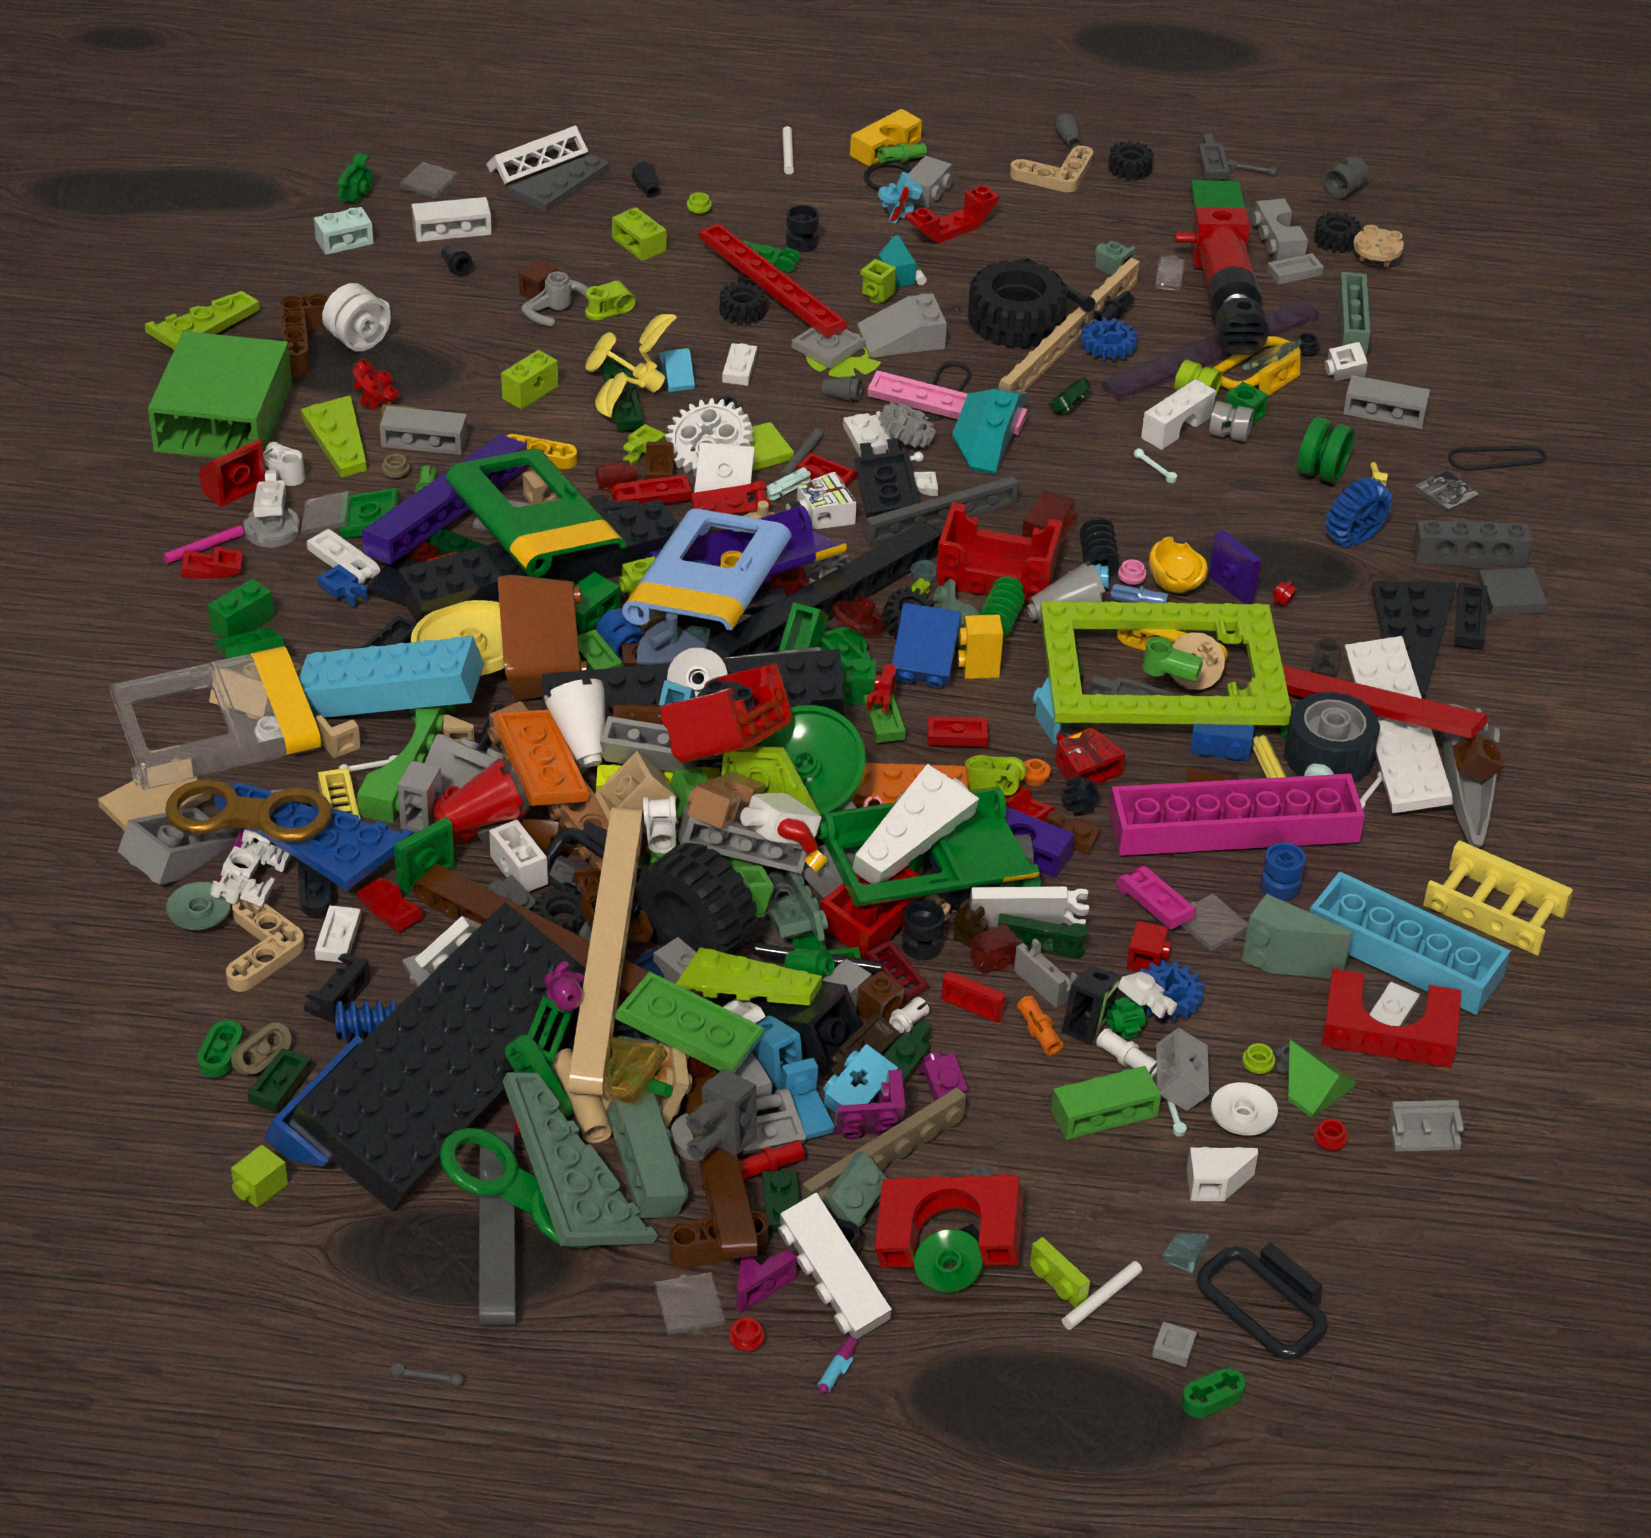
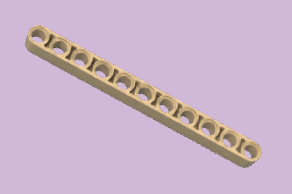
[569,807,644,1095]

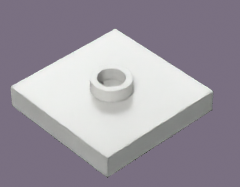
[694,442,755,501]

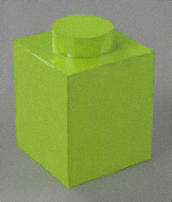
[231,1145,288,1208]

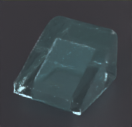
[1161,1233,1210,1274]

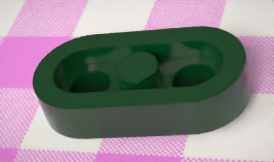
[1048,377,1091,414]

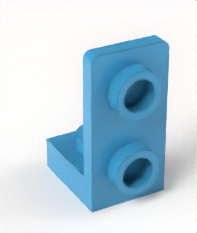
[780,1058,834,1140]

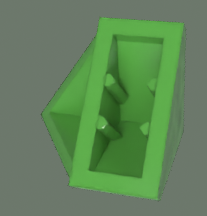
[1288,1039,1356,1119]

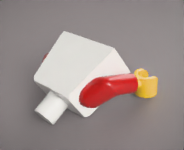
[740,793,827,872]

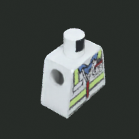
[786,472,856,529]

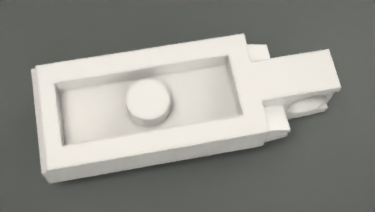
[253,469,286,518]

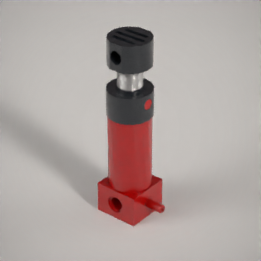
[1174,207,1269,355]

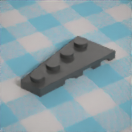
[508,154,609,213]

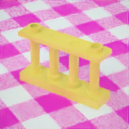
[1423,840,1573,956]

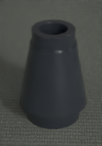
[632,162,660,198]
[441,245,472,275]

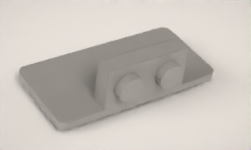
[425,734,530,821]

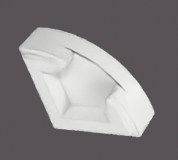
[913,472,938,496]

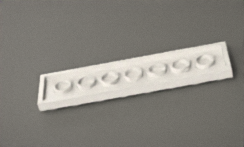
[1345,636,1453,813]

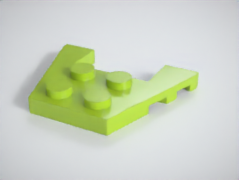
[721,746,820,837]

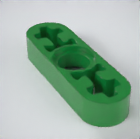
[505,1035,573,1119]

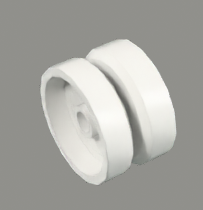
[322,283,391,351]

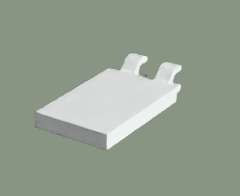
[969,887,1089,927]

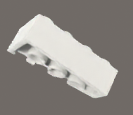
[852,764,979,884]

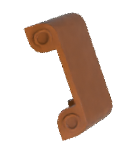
[498,575,588,701]

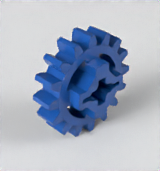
[1081,317,1137,360]
[1139,960,1204,1022]

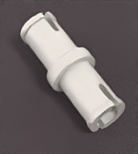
[1096,1028,1157,1078]

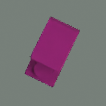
[737,1249,797,1313]

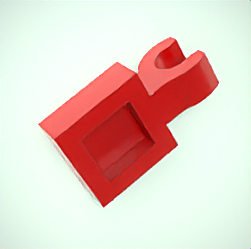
[867,663,897,713]

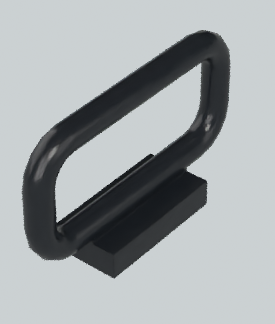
[544,821,649,921]
[1197,1242,1328,1359]

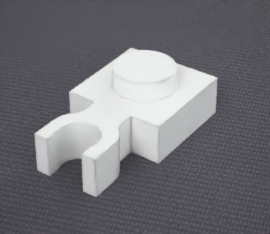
[1118,972,1178,1018]

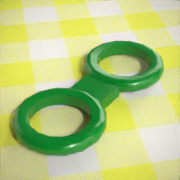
[439,1128,593,1249]

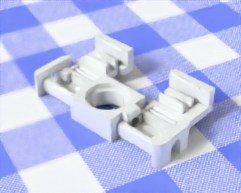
[210,828,292,907]

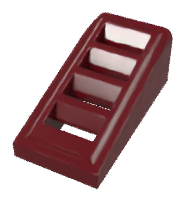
[863,939,929,1003]

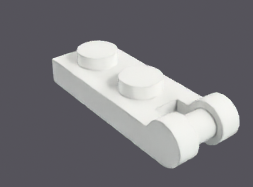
[307,529,380,585]

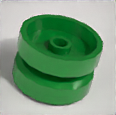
[1297,416,1355,485]

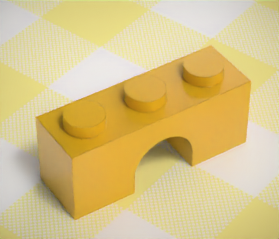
[850,109,922,166]

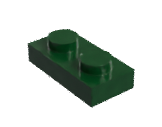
[247,1048,312,1113]
[762,1170,800,1234]

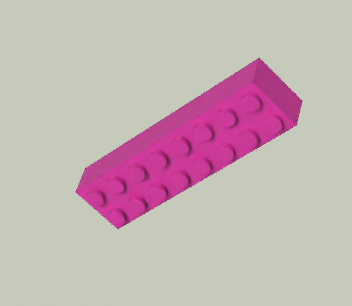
[1108,774,1365,856]

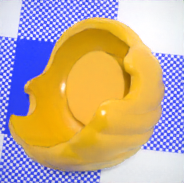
[1149,536,1208,594]

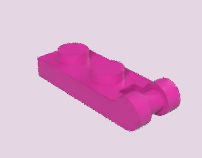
[1116,865,1196,930]

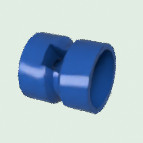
[596,608,645,661]
[1260,842,1306,901]

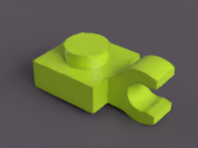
[623,424,666,465]

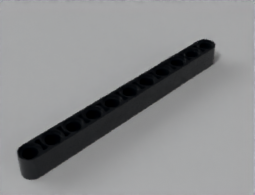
[706,522,942,658]

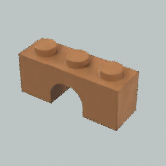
[688,771,766,829]

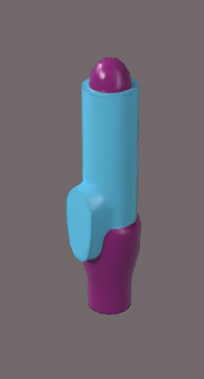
[818,1337,857,1394]

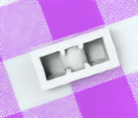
[489,819,548,892]

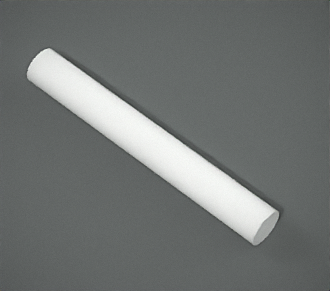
[782,126,794,174]
[1062,1261,1143,1330]

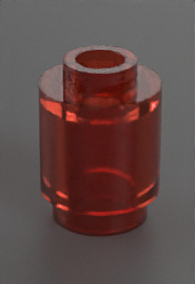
[596,460,637,491]

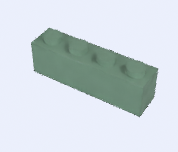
[1337,272,1370,357]
[606,1089,688,1218]

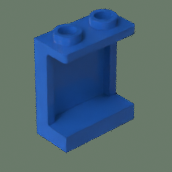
[892,603,962,688]

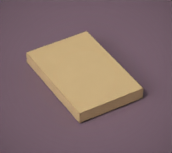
[98,759,211,831]

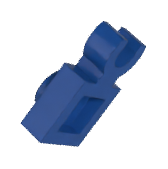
[317,564,368,606]

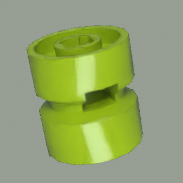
[1174,359,1222,397]

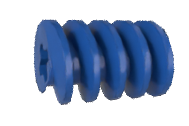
[335,999,397,1042]

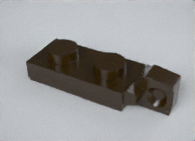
[825,1012,901,1081]

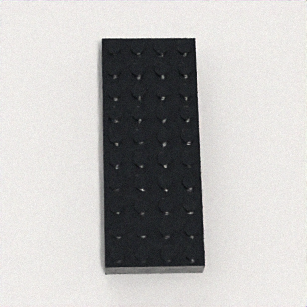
[288,902,586,1212]

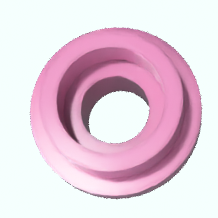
[1118,559,1146,585]

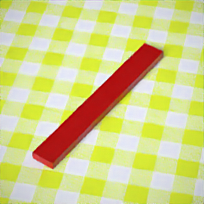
[699,223,847,338]
[1282,665,1487,739]

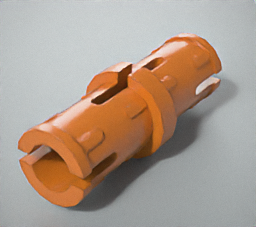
[1017,996,1064,1056]

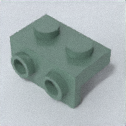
[823,1151,887,1227]

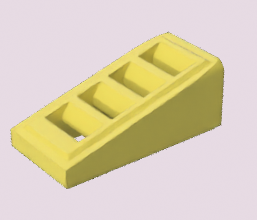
[318,768,360,820]

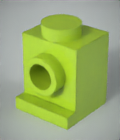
[860,259,896,303]

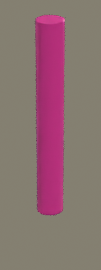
[163,525,244,564]

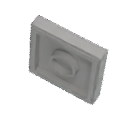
[791,327,865,369]

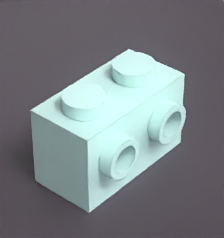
[314,207,373,255]

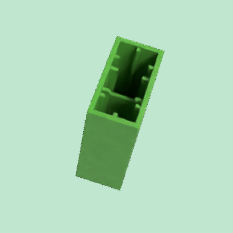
[148,331,292,458]

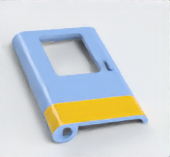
[622,509,791,630]

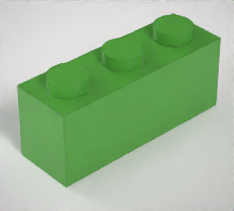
[1051,1066,1161,1140]

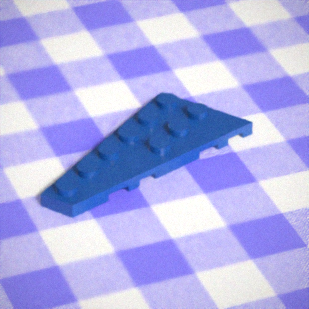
[215,782,414,891]

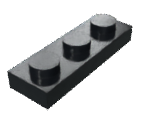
[1454,582,1487,649]

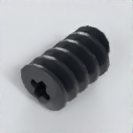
[1079,517,1119,577]

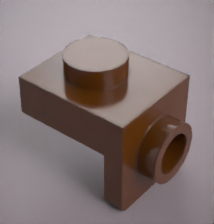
[645,441,674,480]

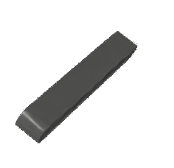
[479,1130,516,1326]

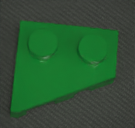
[820,623,870,676]

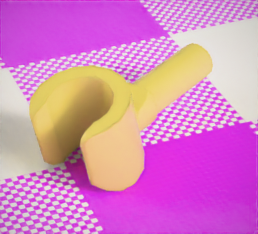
[1370,462,1388,487]

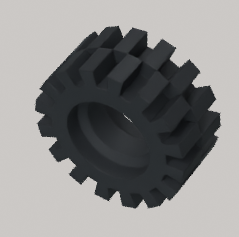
[1108,141,1154,181]
[1314,212,1361,254]
[719,282,766,325]
[881,587,937,639]
[533,887,586,936]

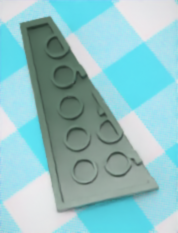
[502,1073,658,1246]

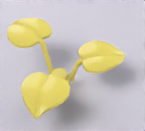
[585,314,678,418]

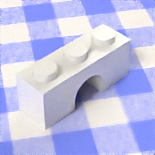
[1141,379,1216,450]

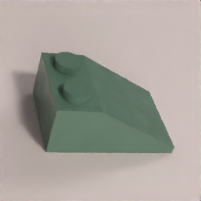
[1242,894,1353,979]

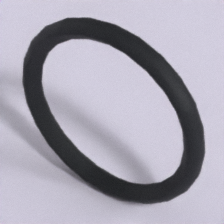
[864,161,912,191]

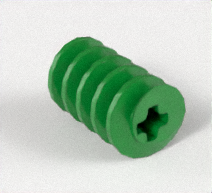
[979,576,1025,637]

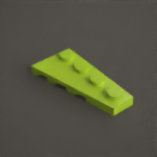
[145,291,260,350]
[676,947,822,1005]

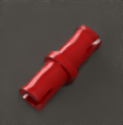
[738,1140,805,1180]

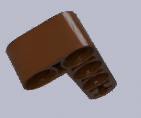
[280,293,329,377]

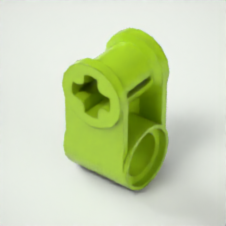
[585,280,636,321]
[965,755,1027,796]

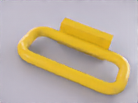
[1214,336,1301,395]

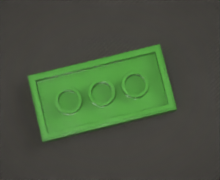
[615,971,765,1074]

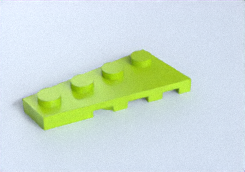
[300,395,367,478]

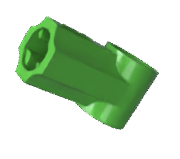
[1142,637,1204,683]

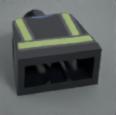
[1062,966,1121,1045]

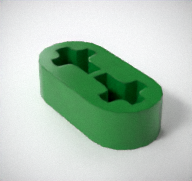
[1182,1368,1246,1418]

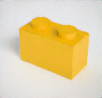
[957,615,1003,679]

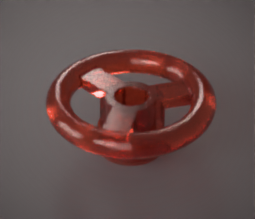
[832,596,885,635]

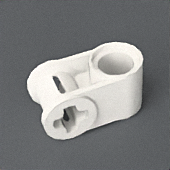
[263,442,306,486]
[643,795,677,854]

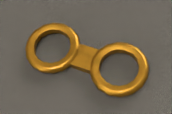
[165,779,332,843]

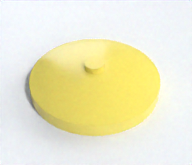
[411,600,504,676]

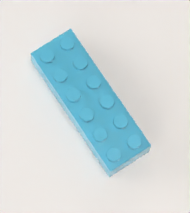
[299,636,484,719]
[1310,871,1511,1015]

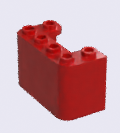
[936,502,1063,604]
[660,662,792,763]

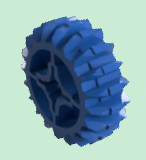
[1324,477,1393,548]

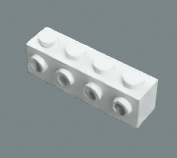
[778,1192,892,1340]

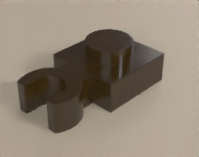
[954,899,988,953]

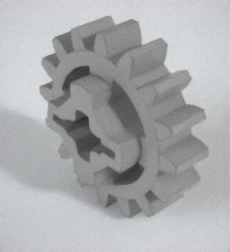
[878,402,936,448]

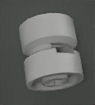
[1209,401,1254,443]

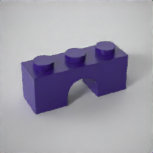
[997,803,1075,878]

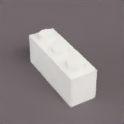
[411,197,492,242]

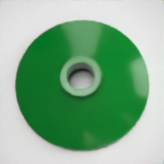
[914,1229,983,1293]

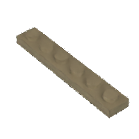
[802,1087,966,1206]

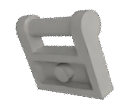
[740,1088,807,1157]

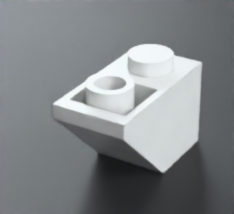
[1186,1147,1258,1201]

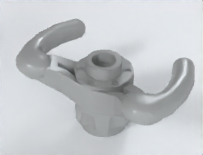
[521,271,594,327]

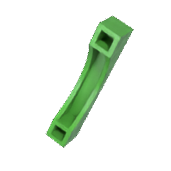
[357,704,457,824]
[670,769,774,916]

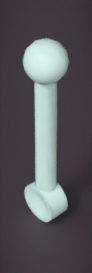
[1134,448,1177,483]
[1166,1099,1187,1137]

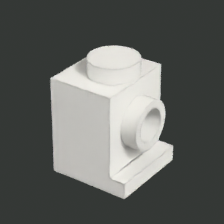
[1325,342,1368,381]

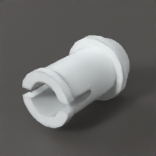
[889,997,930,1033]

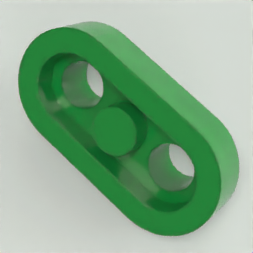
[197,1020,244,1078]

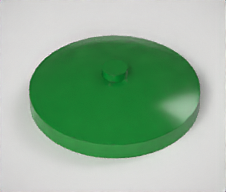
[754,705,867,815]

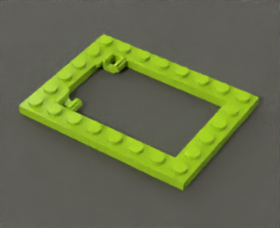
[1040,601,1291,725]

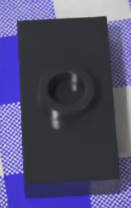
[362,615,417,648]

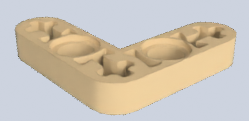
[1010,146,1093,192]
[226,896,305,992]

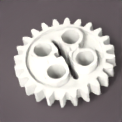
[665,398,754,476]

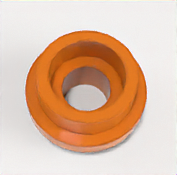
[1023,759,1051,786]

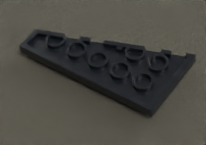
[1371,581,1456,699]

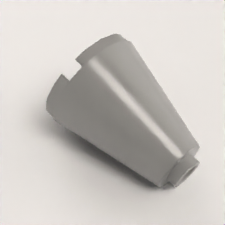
[1026,561,1108,625]

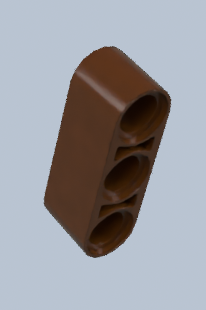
[669,1211,768,1268]

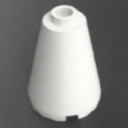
[544,679,606,767]

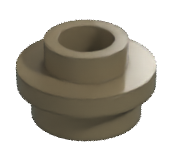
[382,454,410,479]

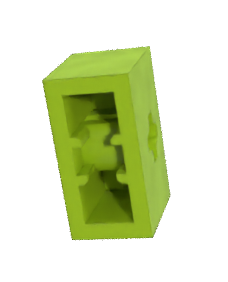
[501,350,558,410]

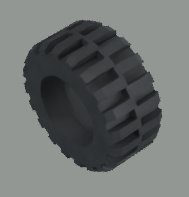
[968,260,1068,349]
[636,843,758,955]

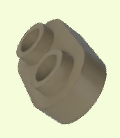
[231,1022,291,1076]

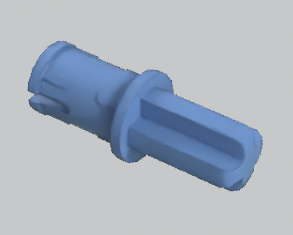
[1111,584,1169,603]

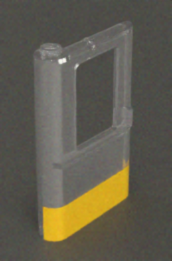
[108,646,321,790]

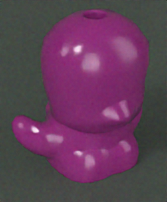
[544,961,584,1012]

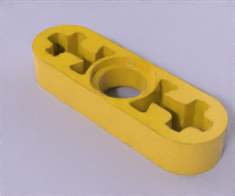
[506,434,577,469]

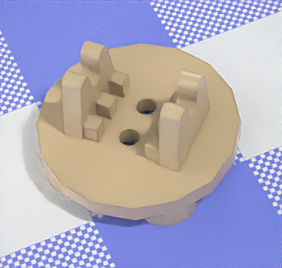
[1353,225,1404,268]
[1170,632,1225,691]

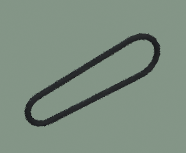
[920,362,972,421]
[1448,446,1547,470]

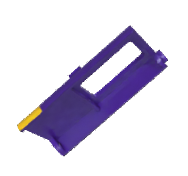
[647,505,847,583]

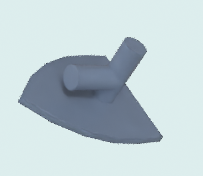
[637,612,707,665]

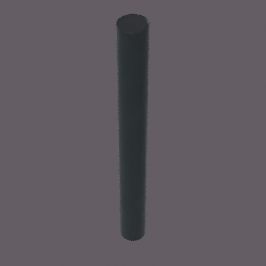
[754,943,883,974]

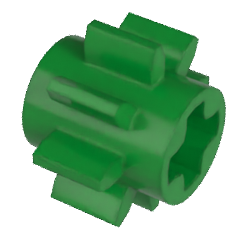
[1106,997,1146,1039]

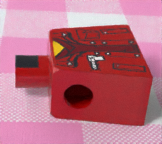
[1055,727,1125,785]

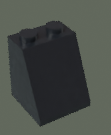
[758,981,862,1076]

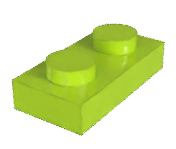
[1030,1237,1090,1308]

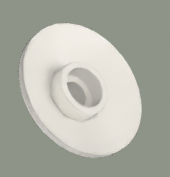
[667,647,728,696]
[1211,1082,1278,1136]

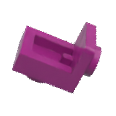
[916,1051,968,1101]

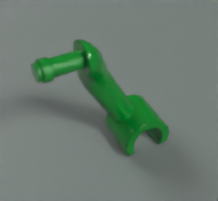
[337,152,371,197]

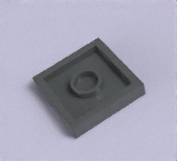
[1477,568,1548,615]

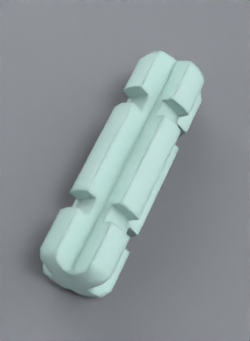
[765,467,811,501]

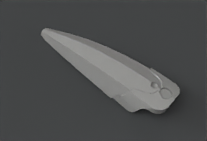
[1440,704,1500,848]

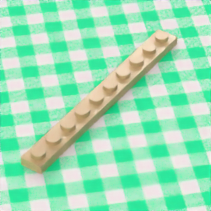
[999,258,1140,392]

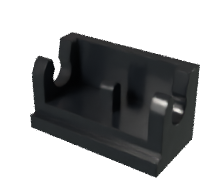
[304,953,370,1024]

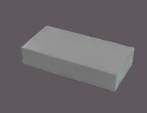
[1267,253,1324,285]

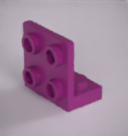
[834,1069,906,1139]

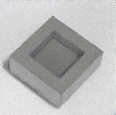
[1152,1322,1197,1367]

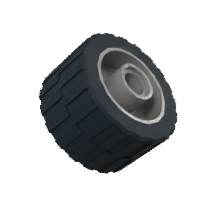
[1284,692,1380,783]

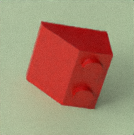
[199,439,265,508]

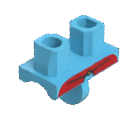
[878,172,922,224]

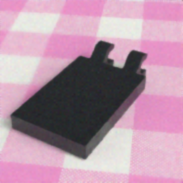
[854,438,920,518]

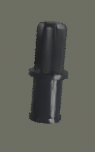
[1094,291,1134,321]

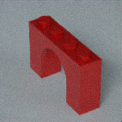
[1321,969,1461,1068]
[875,1174,1024,1268]

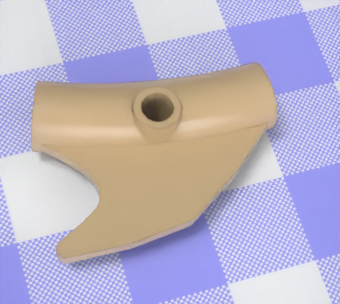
[550,1048,635,1144]

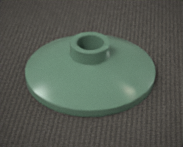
[166,882,231,930]

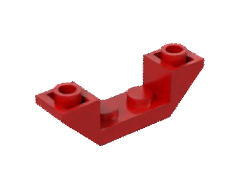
[905,184,1000,244]

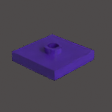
[1209,529,1261,604]

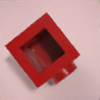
[1126,921,1172,972]

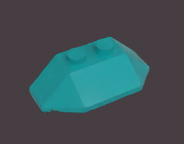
[952,387,1027,475]

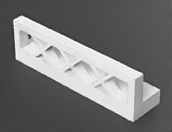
[486,125,589,184]

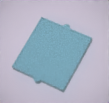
[1242,339,1302,370]

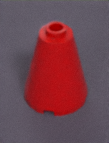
[436,759,527,833]

